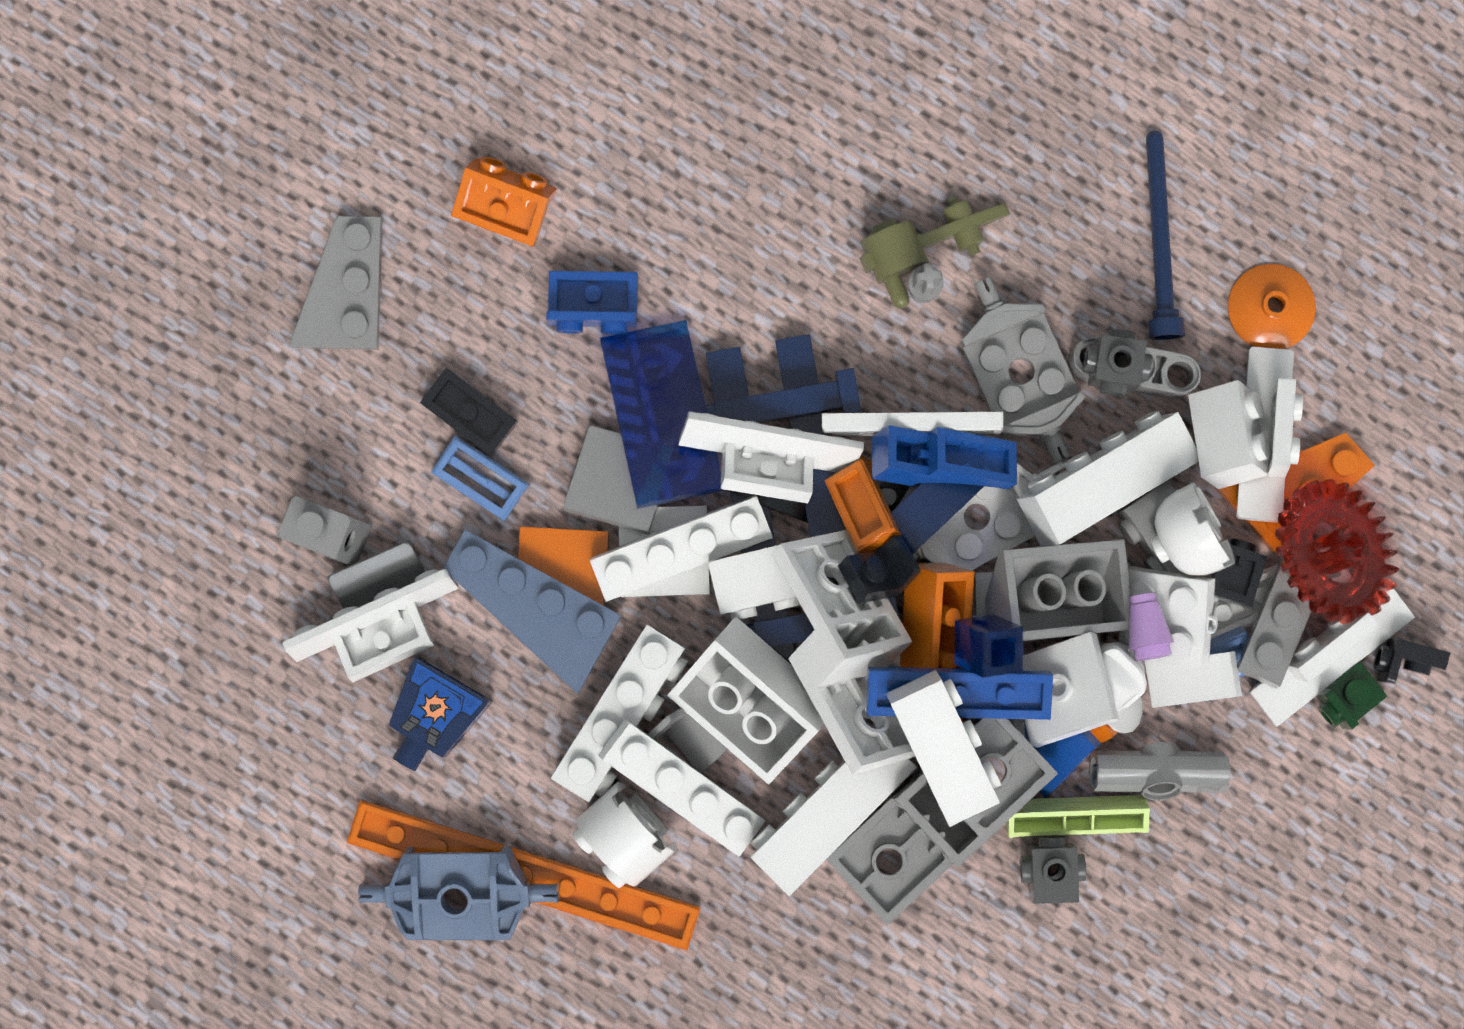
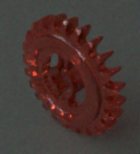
[1275,479,1399,625]

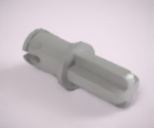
[908,263,943,303]

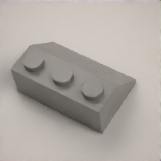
[985,539,1131,644]

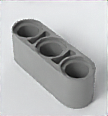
[1068,337,1201,398]

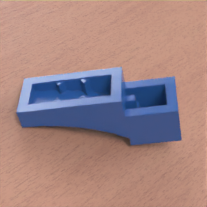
[872,425,1017,490]

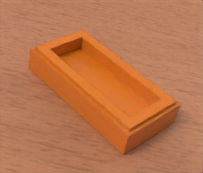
[824,458,901,554]

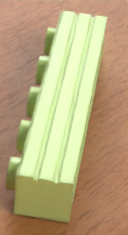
[1005,795,1150,838]

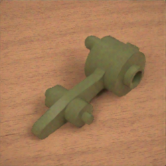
[859,196,1010,308]

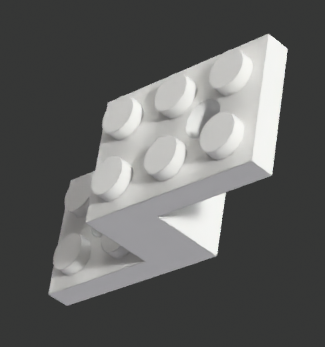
[772,530,916,775]

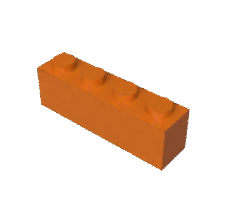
[900,562,975,723]

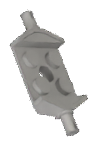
[960,276,1085,464]

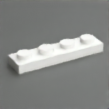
[590,495,773,602]
[598,719,765,857]

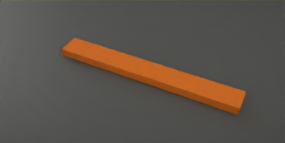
[346,799,701,950]

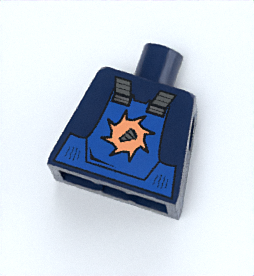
[389,658,492,771]

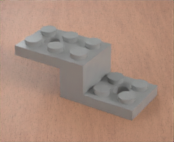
[826,718,1058,926]

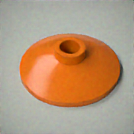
[1228,264,1316,349]

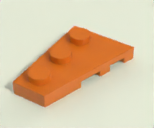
[1215,432,1375,554]

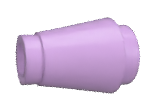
[1129,592,1174,661]

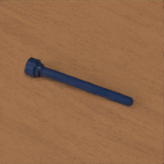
[1146,130,1185,340]

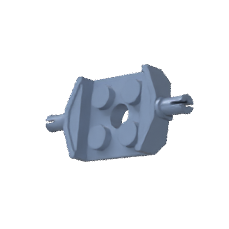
[358,846,559,940]

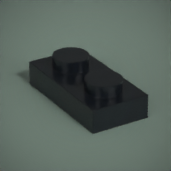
[420,367,518,457]

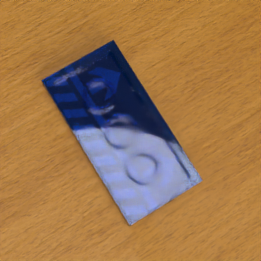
[600,320,724,509]

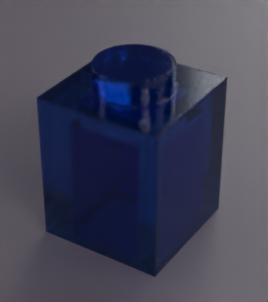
[955,614,1023,678]

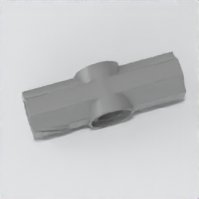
[1088,742,1231,801]

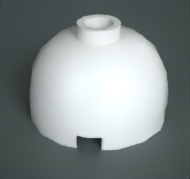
[1151,483,1235,576]

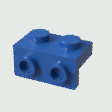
[546,271,638,335]

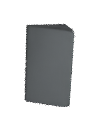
[327,540,425,609]

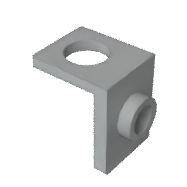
[647,708,729,773]

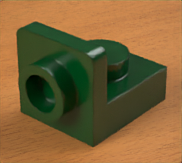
[1316,661,1388,730]

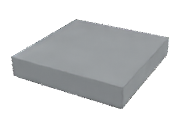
[563,425,674,535]

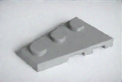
[289,216,383,350]

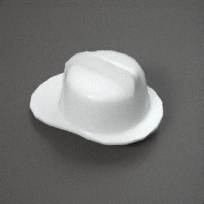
[1098,640,1147,734]

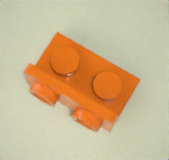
[451,157,557,247]

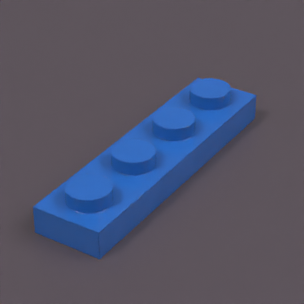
[866,667,1053,720]

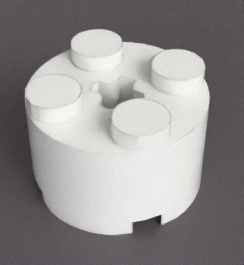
[572,782,677,888]

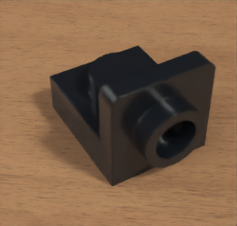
[838,536,920,604]
[1211,538,1268,608]
[1373,638,1450,684]

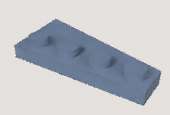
[443,530,622,694]

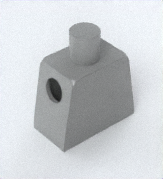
[276,495,372,565]

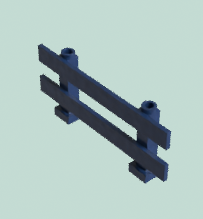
[706,334,899,665]

